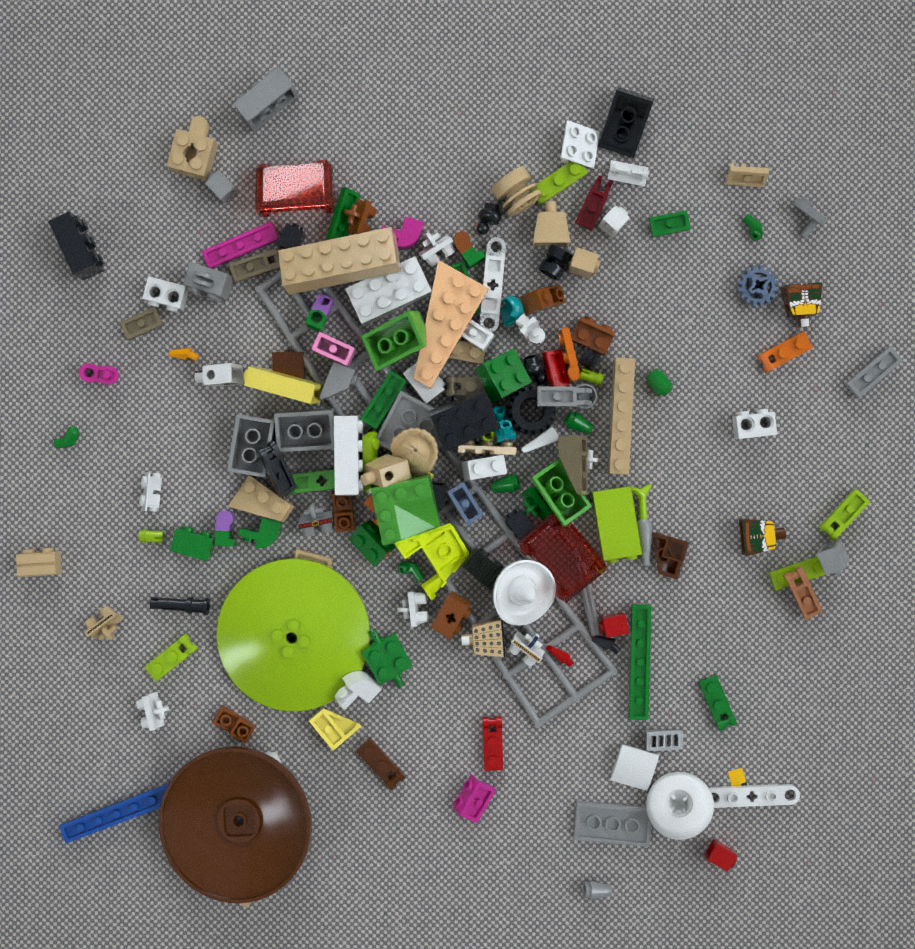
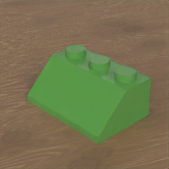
[361,311,426,372]
[531,458,592,527]

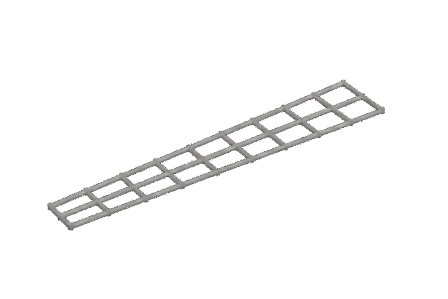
[256,270,618,728]

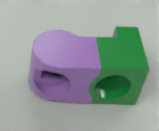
[305,293,335,333]
[214,510,237,547]

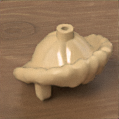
[390,428,439,475]

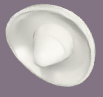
[493,560,556,626]
[646,772,714,840]

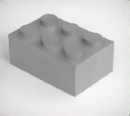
[233,67,298,132]
[274,408,335,452]
[227,414,276,478]

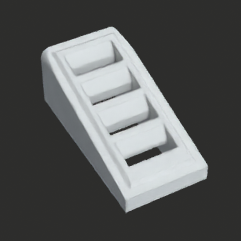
[521,427,559,453]

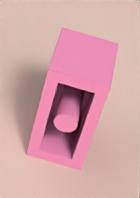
[311,332,357,367]

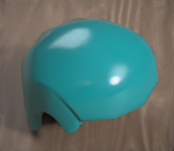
[500,295,524,327]

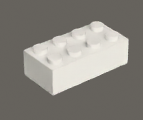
[346,256,432,326]
[334,416,364,496]

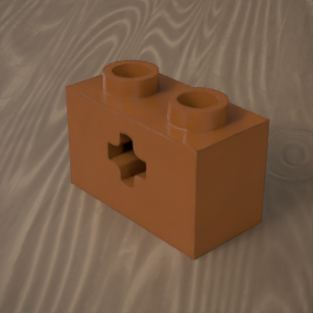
[430,591,472,639]

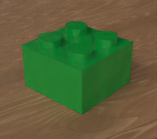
[475,348,532,404]

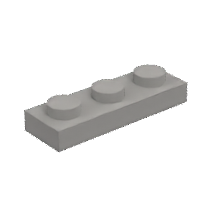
[845,346,903,398]

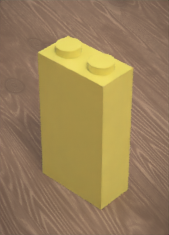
[243,367,324,404]

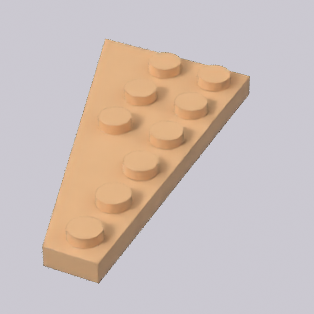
[414,260,489,389]

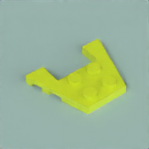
[394,523,470,601]

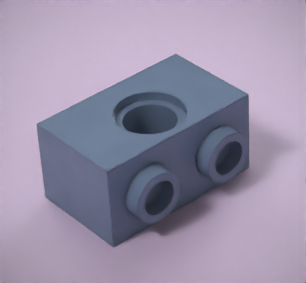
[447,482,484,525]

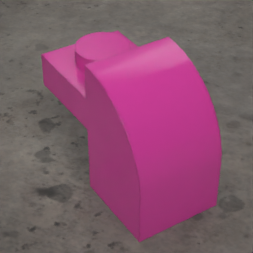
[381,216,424,250]

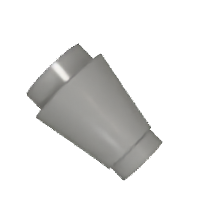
[582,880,612,900]

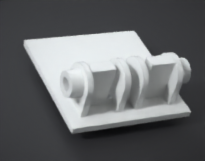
[560,120,600,169]

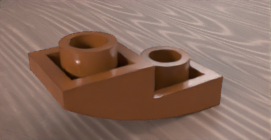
[331,491,355,532]
[212,705,256,743]

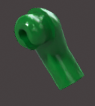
[742,214,763,241]
[54,426,79,449]

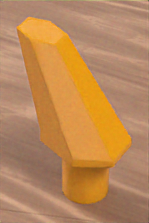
[168,347,200,362]

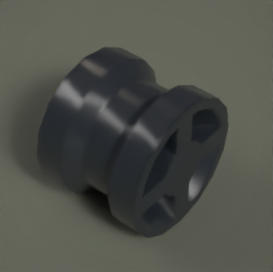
[579,347,601,371]

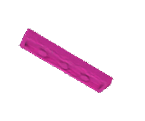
[201,221,279,269]

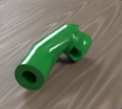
[398,561,425,582]

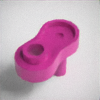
[79,363,119,385]

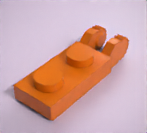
[558,327,580,382]

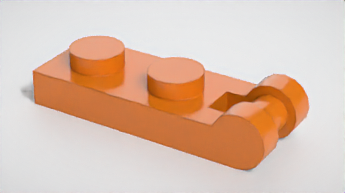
[756,331,813,373]

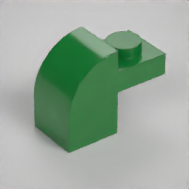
[238,517,283,548]

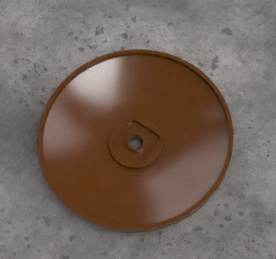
[159,746,312,903]

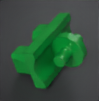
[521,486,553,520]

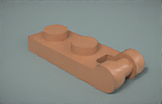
[783,566,823,620]

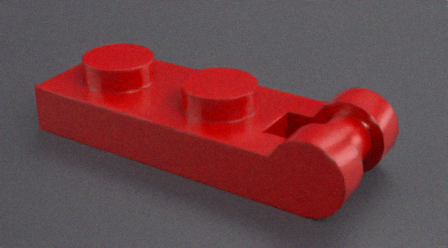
[482,716,503,771]

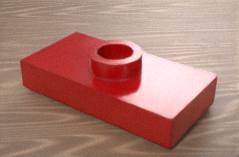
[542,350,570,387]

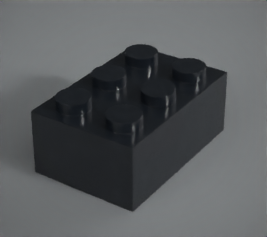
[48,211,105,280]
[428,389,500,451]

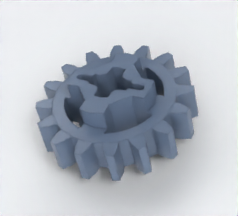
[736,265,779,308]

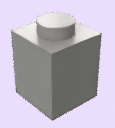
[205,170,238,204]

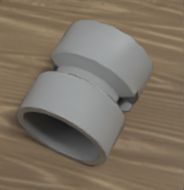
[575,384,597,410]

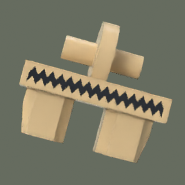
[85,606,123,640]

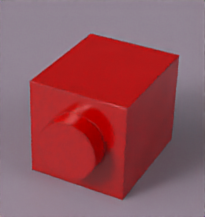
[599,612,629,638]
[704,838,737,872]

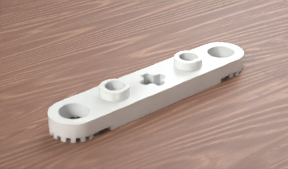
[479,237,506,333]
[709,784,800,808]

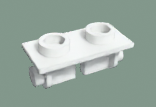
[608,160,649,187]
[139,472,162,512]

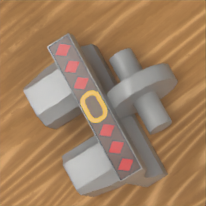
[298,504,333,537]

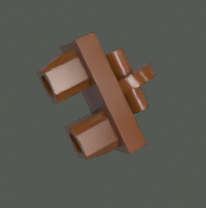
[344,200,377,235]

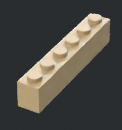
[607,357,635,475]

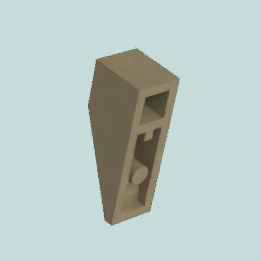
[556,436,588,495]

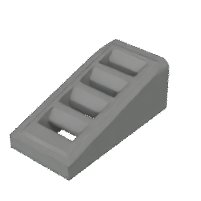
[645,729,683,751]

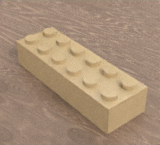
[278,227,401,295]

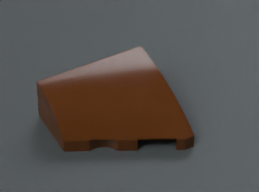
[652,532,689,579]

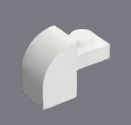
[334,671,382,710]

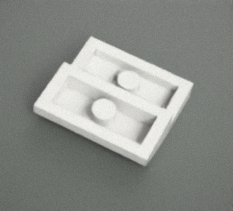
[610,744,659,791]

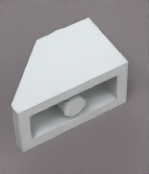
[598,205,630,239]

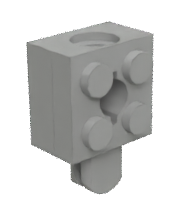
[183,262,234,303]

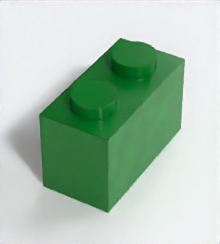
[170,525,215,561]

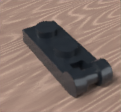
[256,440,297,498]

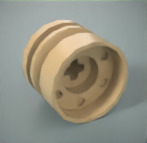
[491,166,542,218]

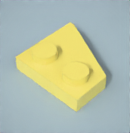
[309,708,362,750]

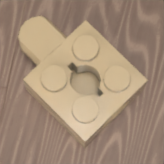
[167,116,218,181]

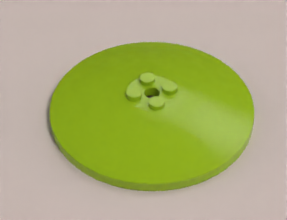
[217,558,370,711]

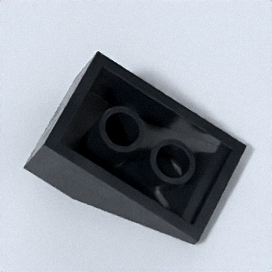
[598,87,655,158]

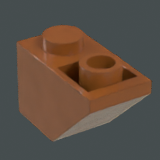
[520,285,566,315]

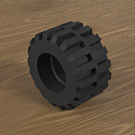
[507,386,556,435]

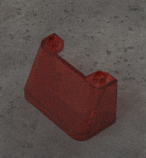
[255,160,336,218]
[517,513,608,603]

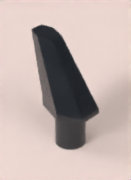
[592,635,621,654]

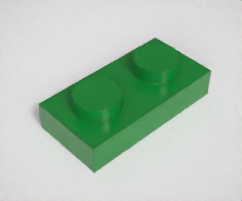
[648,210,691,238]

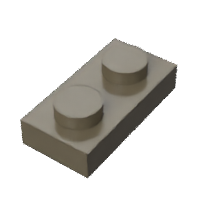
[120,307,164,340]

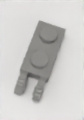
[537,386,592,407]

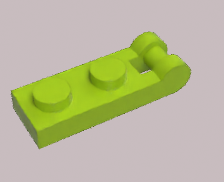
[818,488,871,541]
[145,633,198,682]

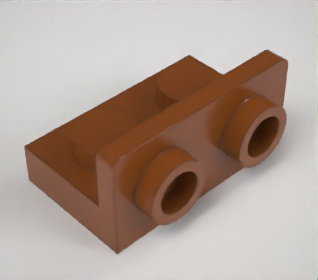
[571,316,616,356]

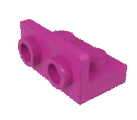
[453,774,496,823]

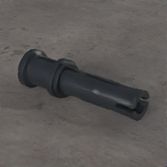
[150,597,210,615]

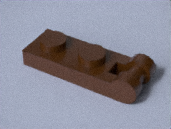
[356,737,406,790]

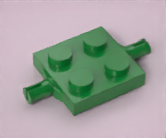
[361,628,413,688]

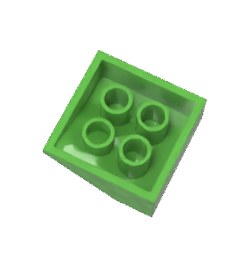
[370,473,441,545]

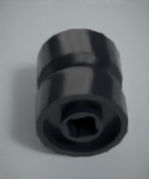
[538,245,572,281]

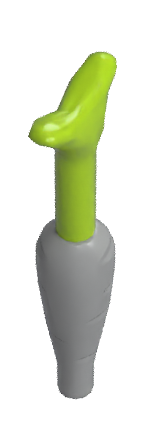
[631,484,652,566]

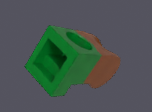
[454,231,486,269]

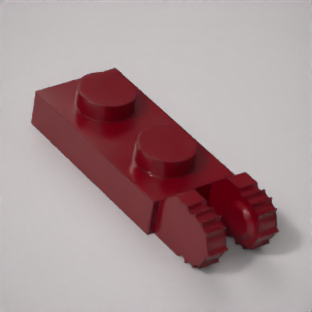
[575,175,613,231]

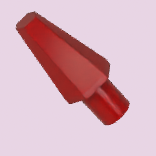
[546,645,573,667]

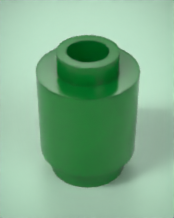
[645,368,673,397]

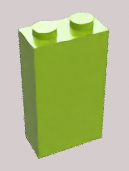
[591,486,642,563]

